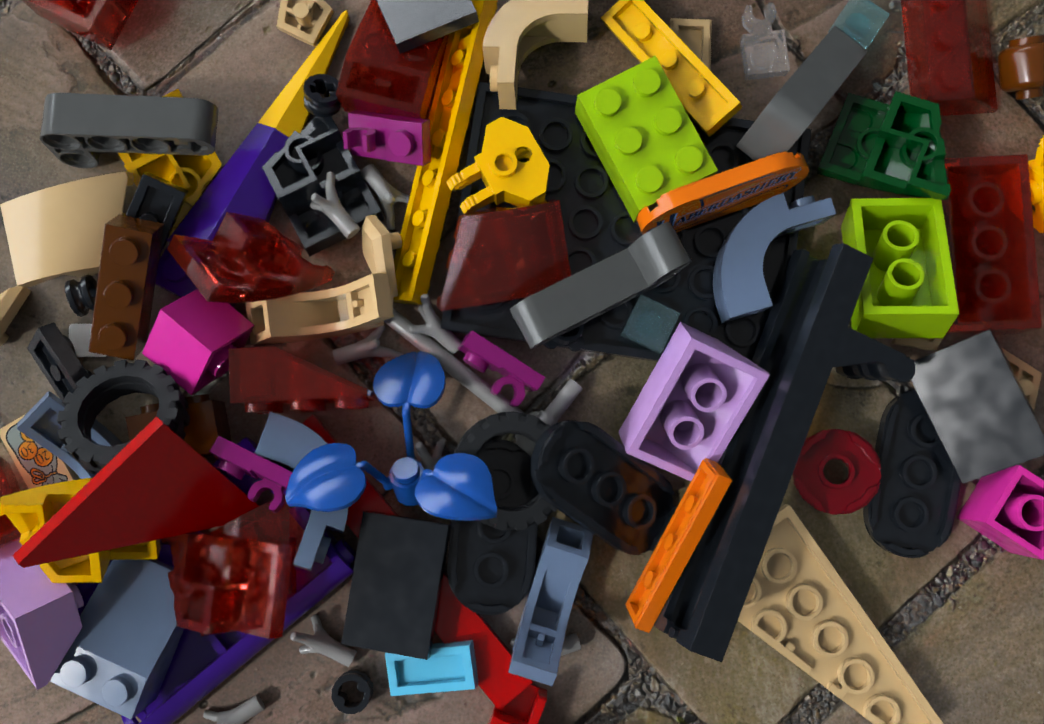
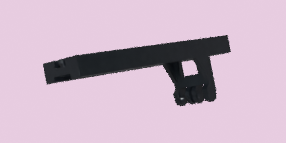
[653,243,916,662]

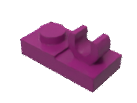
[343,110,431,166]
[458,330,546,407]
[209,436,292,513]

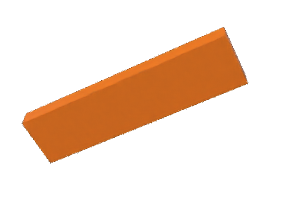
[625,458,732,633]

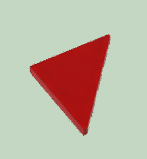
[12,416,267,568]

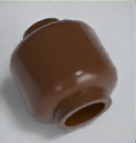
[998,35,1044,100]

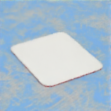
[69,324,107,357]

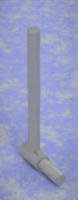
[384,308,583,456]

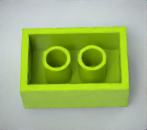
[575,56,718,222]
[841,198,959,338]

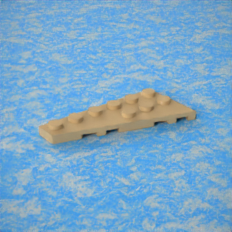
[738,504,943,724]

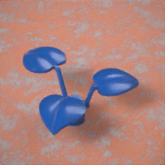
[285,351,498,521]

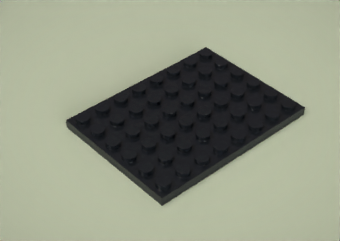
[441,82,812,362]

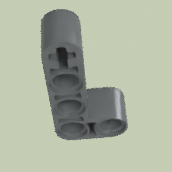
[736,26,868,161]
[40,93,219,168]
[510,222,692,349]

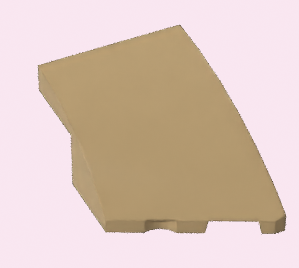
[0,171,134,287]

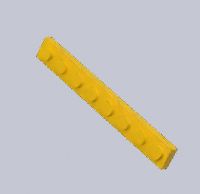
[393,0,498,305]

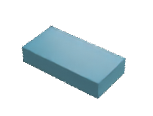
[385,640,479,696]

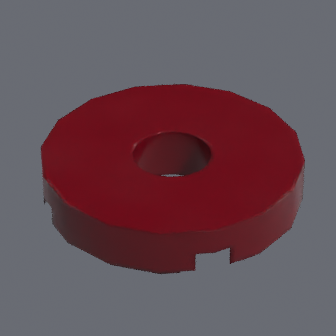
[792,429,881,515]

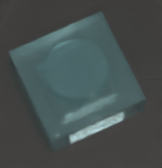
[828,0,890,49]
[621,295,680,354]

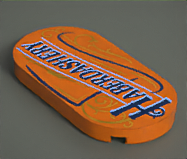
[637,152,809,235]

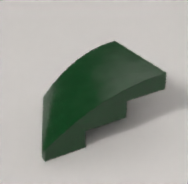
[817,91,951,200]

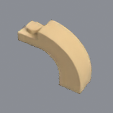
[482,0,589,110]
[245,273,394,345]

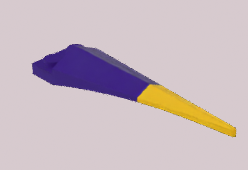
[155,10,349,308]

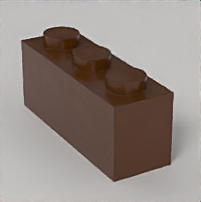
[88,214,164,361]

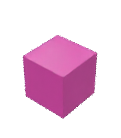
[142,284,255,395]
[956,465,1044,560]

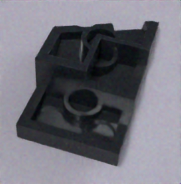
[262,116,385,257]

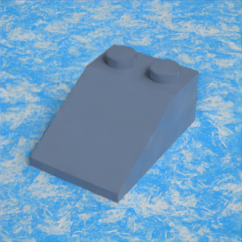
[50,559,203,720]

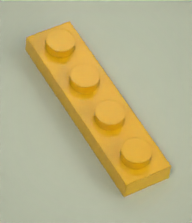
[601,0,742,137]

